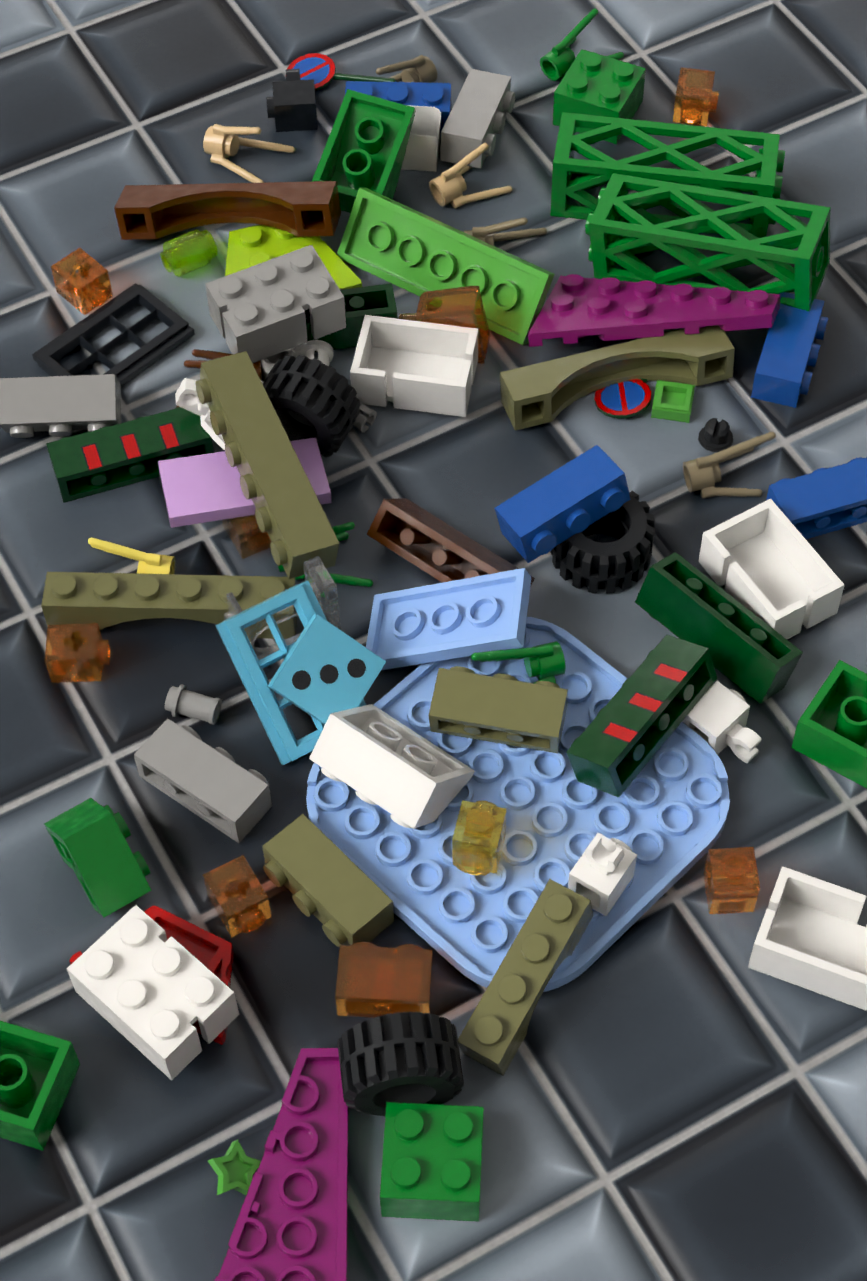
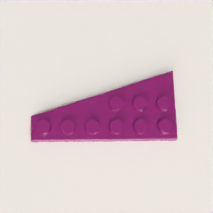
[528,274,780,347]
[214,1048,349,1281]

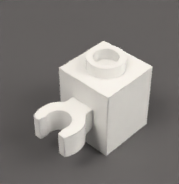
[682,681,762,763]
[568,833,637,916]

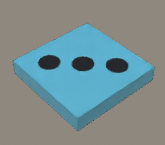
[267,614,386,725]

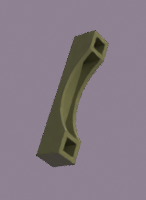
[500,325,735,431]
[41,572,298,639]

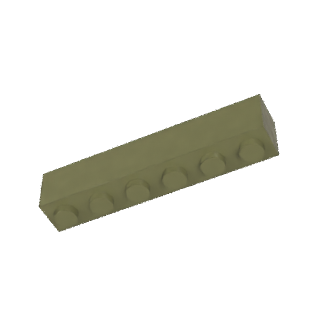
[195,351,339,579]

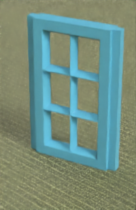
[215,580,366,765]

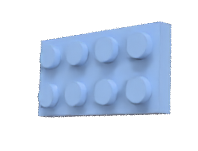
[366,568,531,670]

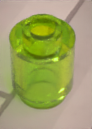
[160,229,218,277]

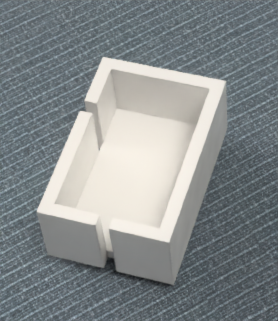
[350,315,478,417]
[698,499,844,639]
[748,866,867,1011]
[67,905,239,1081]

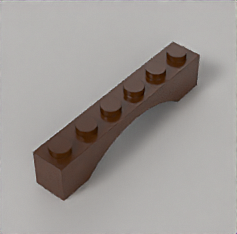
[114,181,341,240]

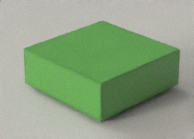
[651,380,695,423]

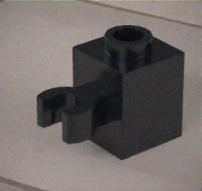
[266,69,318,132]

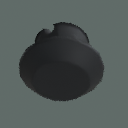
[698,418,733,452]

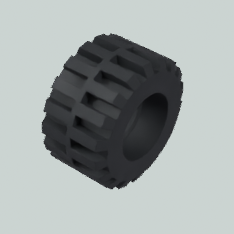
[263,355,361,458]
[551,491,655,594]
[337,1012,464,1116]

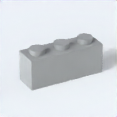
[440,69,515,169]
[0,374,121,438]
[134,718,272,843]

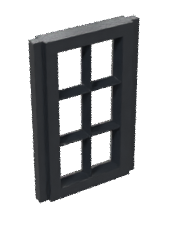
[32,283,195,387]

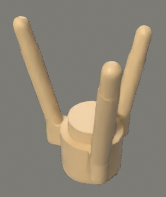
[203,124,295,183]
[429,143,513,209]

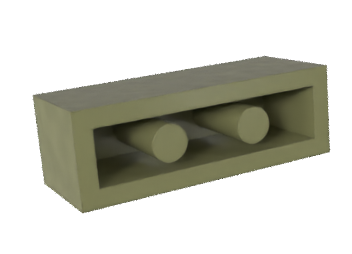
[428,666,568,753]
[262,814,394,955]

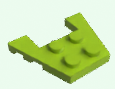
[225,225,362,289]

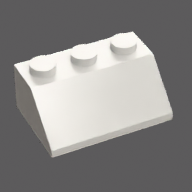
[309,704,475,829]

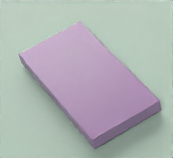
[158,437,331,528]

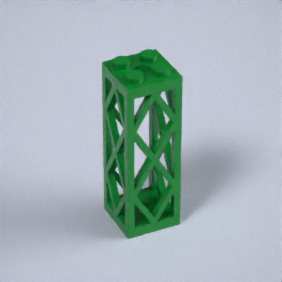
[550,112,785,238]
[585,173,831,311]

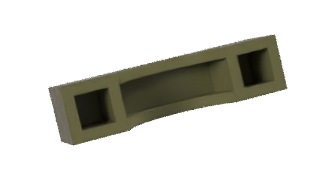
[458,879,593,1076]

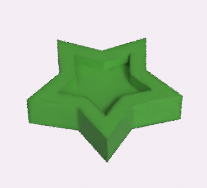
[207,1139,261,1195]

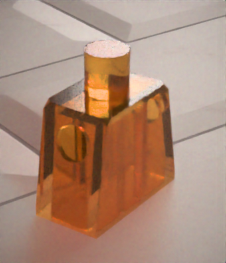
[398,286,490,364]

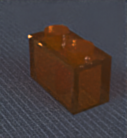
[335,942,433,1018]

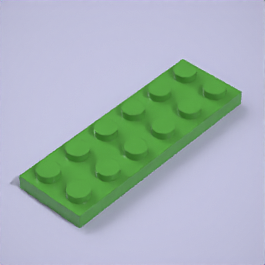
[337,187,555,345]

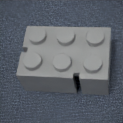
[205,245,346,363]

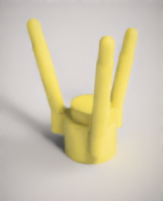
[88,537,175,574]

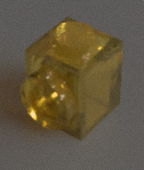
[452,800,507,875]

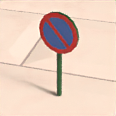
[287,53,396,91]
[594,378,652,418]

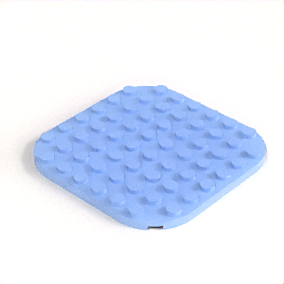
[306,616,730,992]

